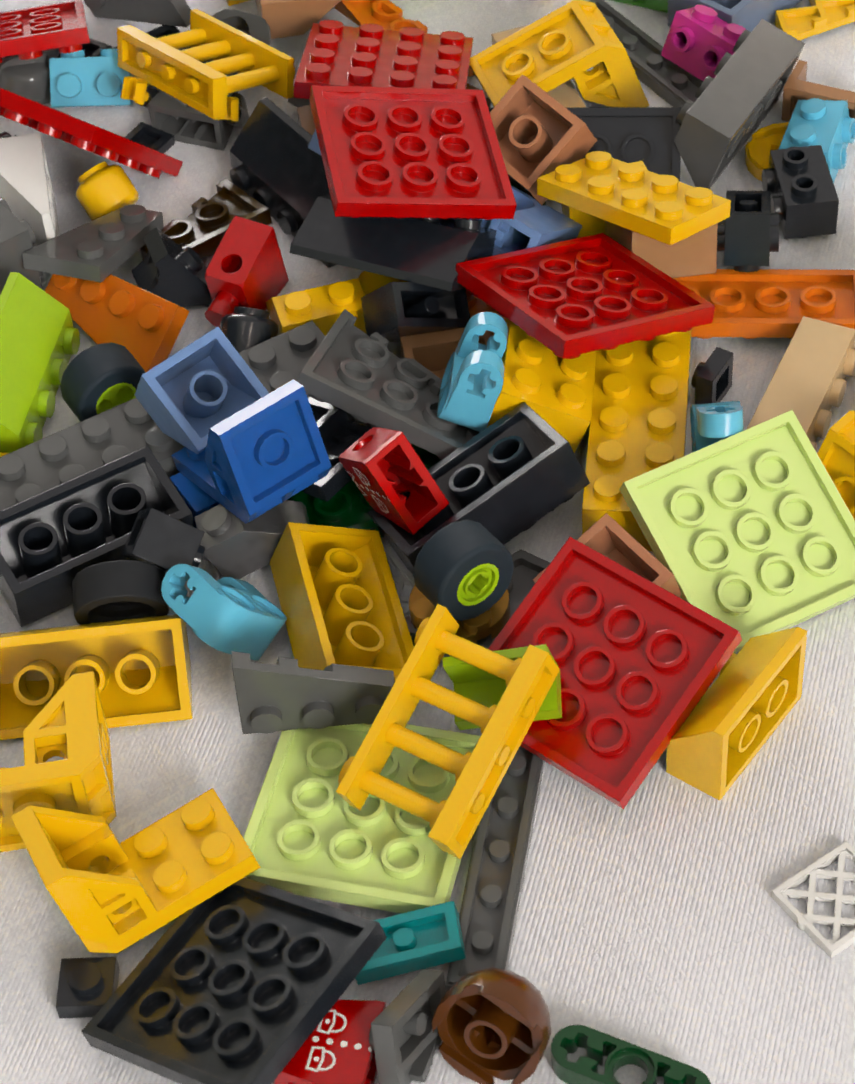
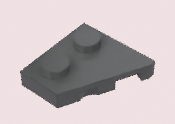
[369,968,446,1084]

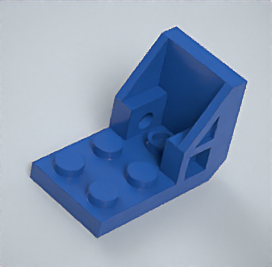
[171,379,332,524]

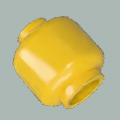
[75,161,139,221]

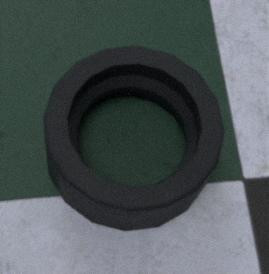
[72,560,169,625]

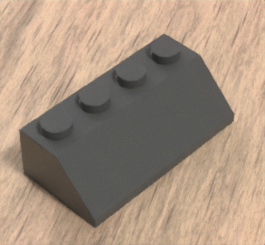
[674,19,805,189]

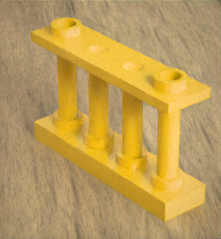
[117,9,295,119]
[336,604,560,859]

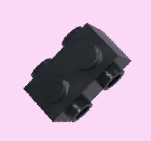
[762,145,839,239]
[717,191,779,272]

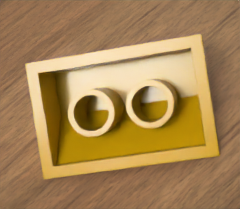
[666,627,807,801]

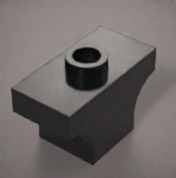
[131,227,212,308]

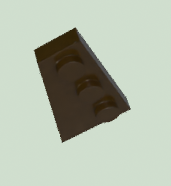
[140,178,272,260]

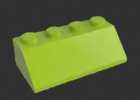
[0,272,80,453]

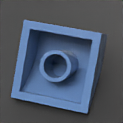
[135,326,269,454]

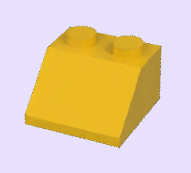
[266,278,366,336]

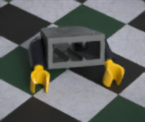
[120,74,249,151]

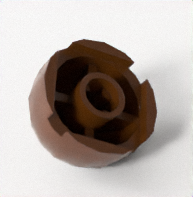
[432,968,551,1084]

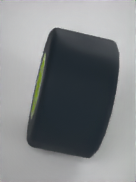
[60,342,146,422]
[413,520,514,621]

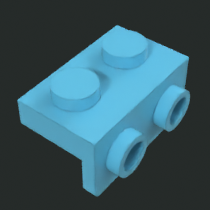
[49,49,133,108]
[778,98,855,184]

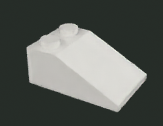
[0,132,60,275]

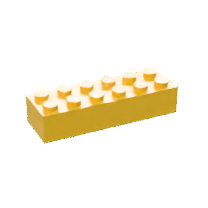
[582,329,692,552]

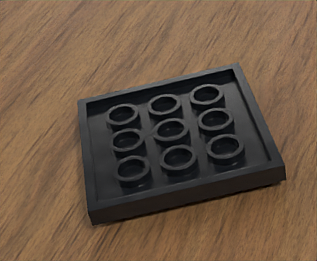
[81,877,387,1084]

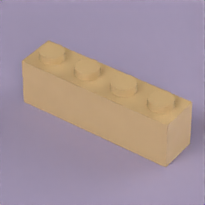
[747,316,855,451]

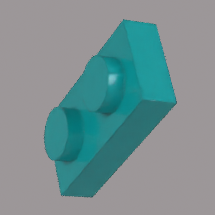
[355,901,466,985]

